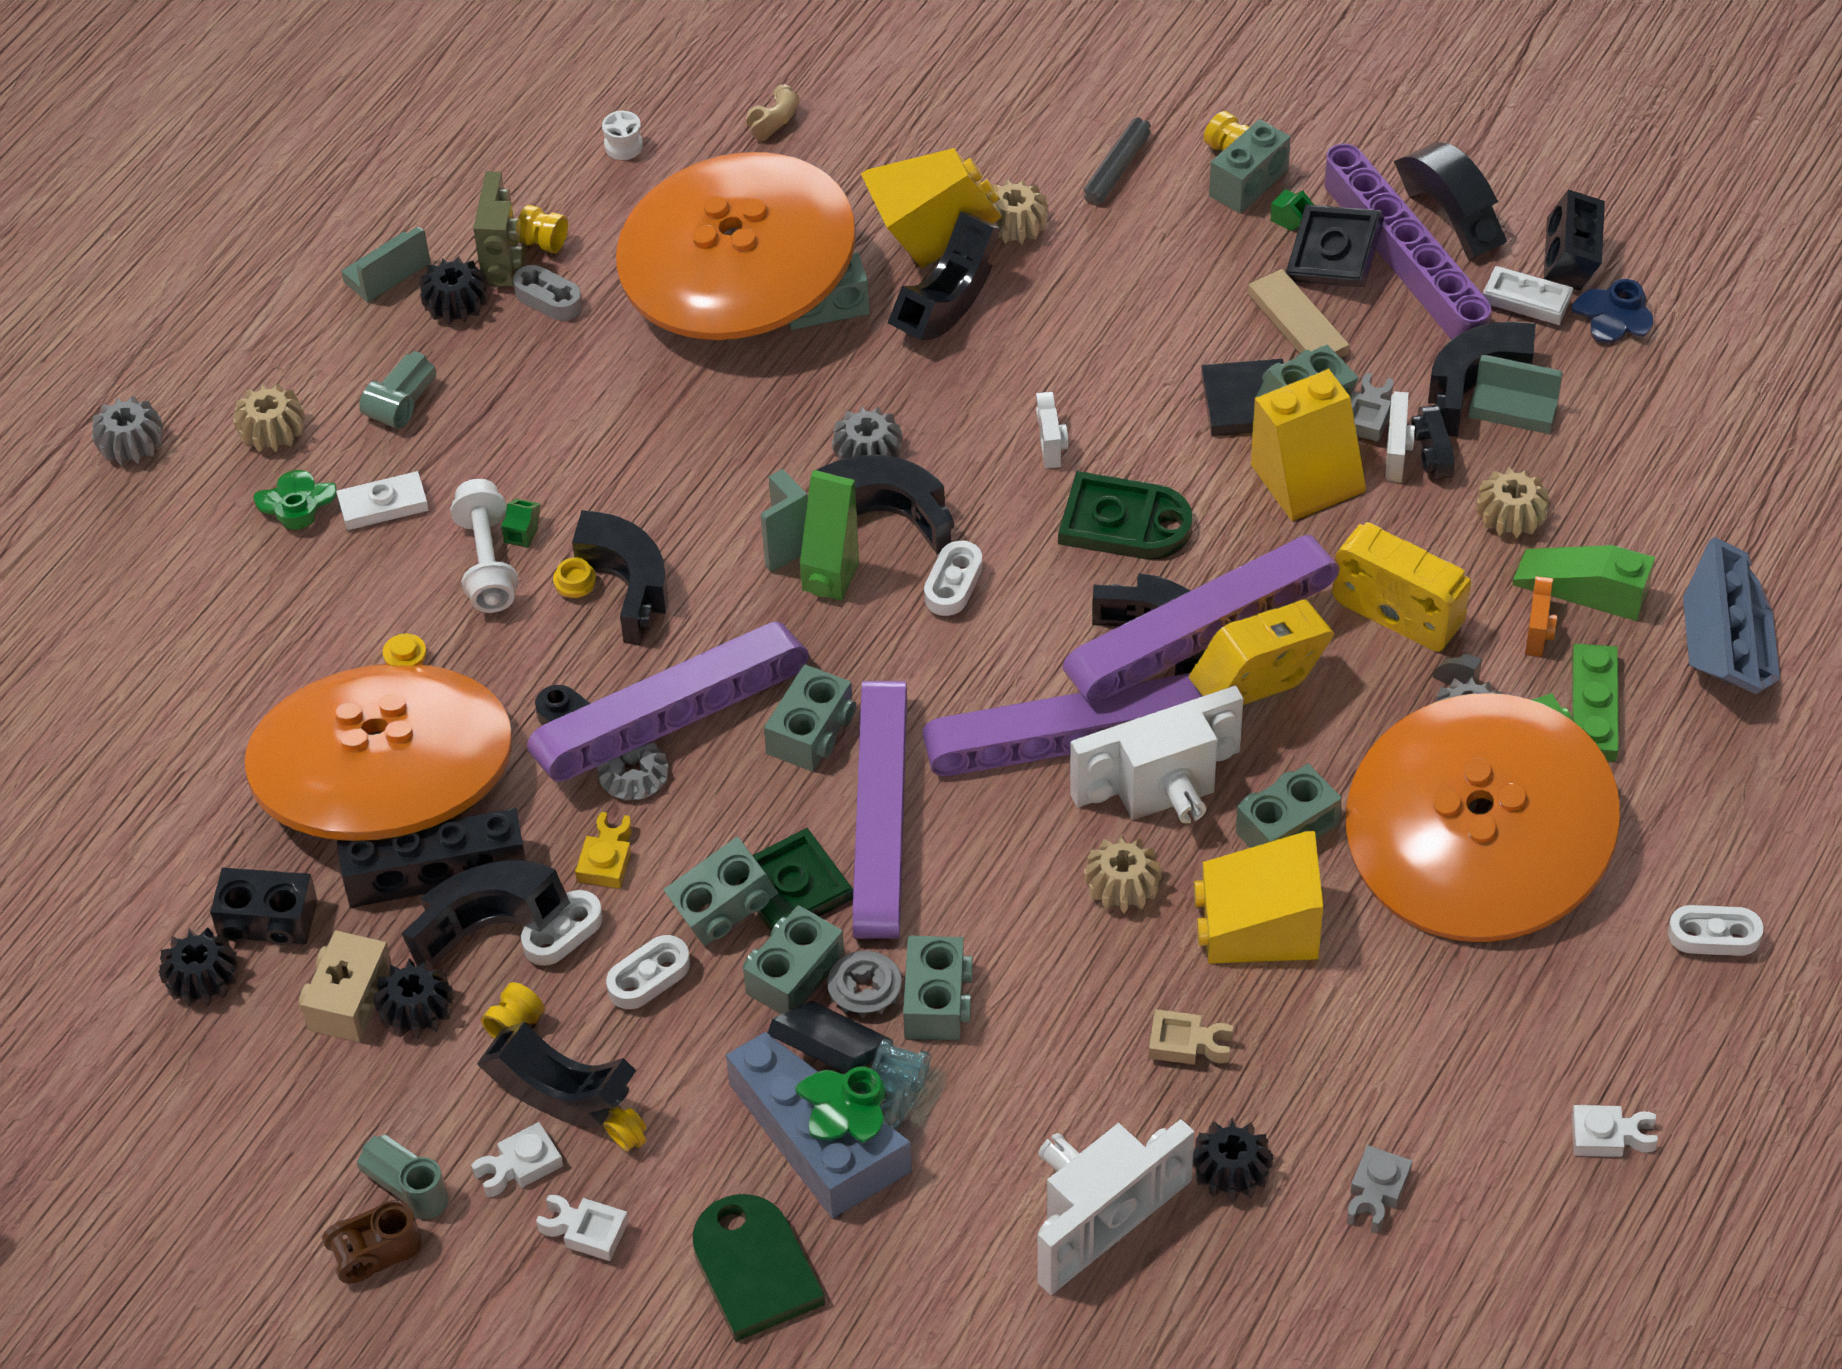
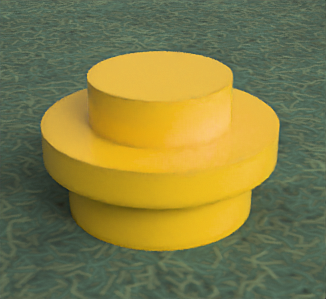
[553,558,596,598]
[383,633,427,666]
[603,1106,647,1152]

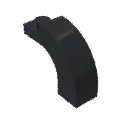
[1394,142,1507,260]
[888,212,1001,340]
[1428,322,1536,437]
[816,455,954,554]
[572,510,668,645]
[1092,573,1206,676]
[401,860,570,967]
[477,1022,637,1126]

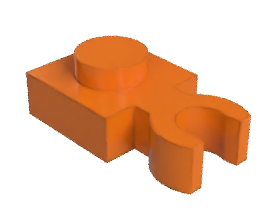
[1525,576,1557,657]

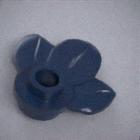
[1571,279,1653,343]

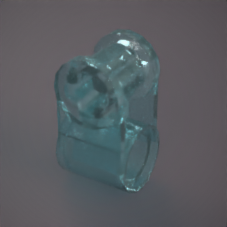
[862,1038,931,1130]

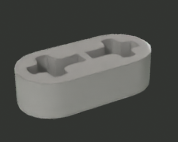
[513,265,582,321]

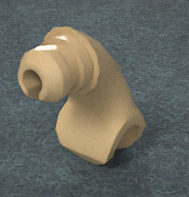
[746,85,800,141]

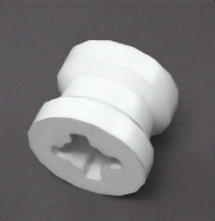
[602,111,643,160]

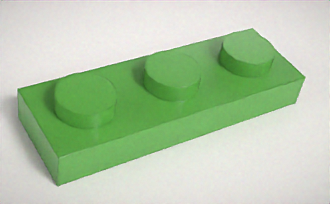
[1572,644,1618,762]

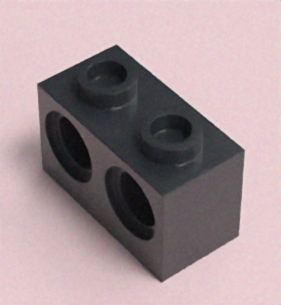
[1543,189,1605,291]
[210,867,318,945]

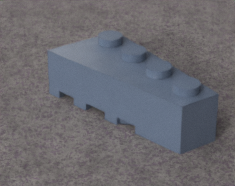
[726,1032,912,1219]

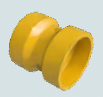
[1203,111,1250,152]
[518,204,569,253]
[480,982,545,1039]

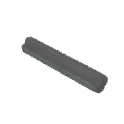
[1084,117,1151,205]

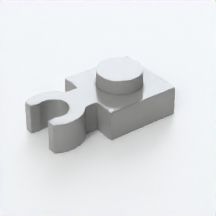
[1350,373,1393,442]
[1347,1145,1413,1233]

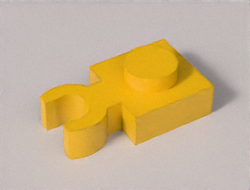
[575,812,632,889]

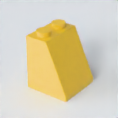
[861,148,1002,269]
[1251,369,1366,522]
[1193,831,1323,964]

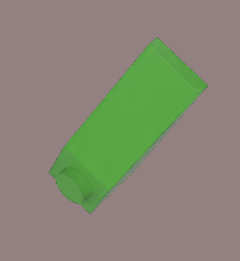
[800,470,860,601]
[1512,545,1655,621]

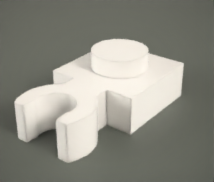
[1036,392,1068,468]
[1571,1105,1658,1157]
[471,1122,563,1197]
[536,1195,629,1261]

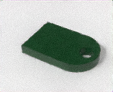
[1058,471,1192,559]
[692,1194,825,1342]

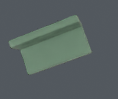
[341,226,431,303]
[1468,355,1563,434]
[761,469,808,572]

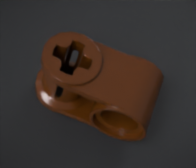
[322,1200,422,1284]

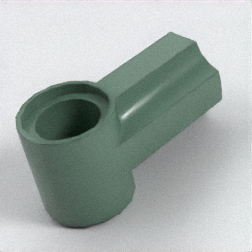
[359,351,437,429]
[357,1134,449,1219]

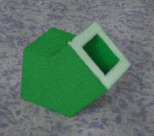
[1270,189,1315,231]
[501,498,541,548]

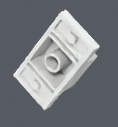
[1070,685,1243,823]
[1037,1119,1194,1295]

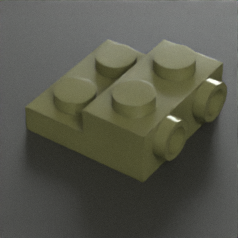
[473,171,525,286]

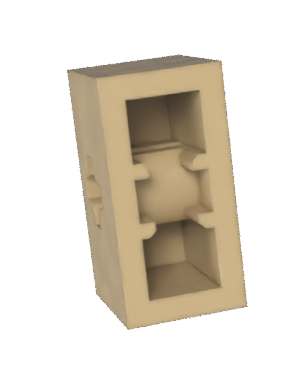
[299,930,392,1042]

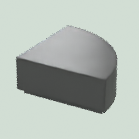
[1433,654,1482,686]

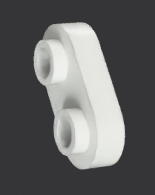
[924,541,982,616]
[521,890,602,966]
[1668,905,1764,956]
[606,935,690,1009]

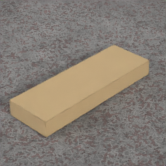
[1248,269,1350,358]

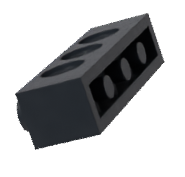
[337,808,526,908]

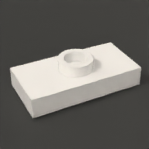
[1483,266,1573,325]
[1385,391,1415,483]
[336,471,429,531]

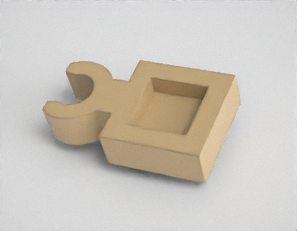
[1148,1009,1233,1065]

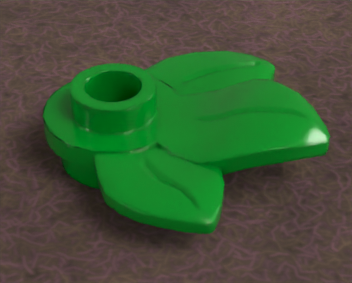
[253,470,337,530]
[795,1067,885,1143]

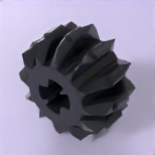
[419,256,488,325]
[159,927,239,1007]
[374,958,454,1039]
[1192,1117,1273,1203]

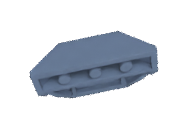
[1683,537,1780,694]

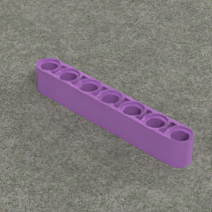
[1324,143,1491,340]
[1062,535,1340,703]
[527,621,809,782]
[922,674,1203,776]
[853,681,907,939]

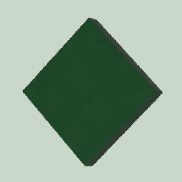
[736,827,854,932]

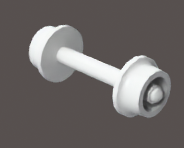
[450,479,519,613]

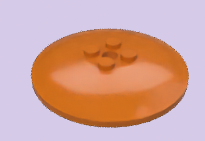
[616,152,856,340]
[245,664,512,841]
[1346,693,1620,942]

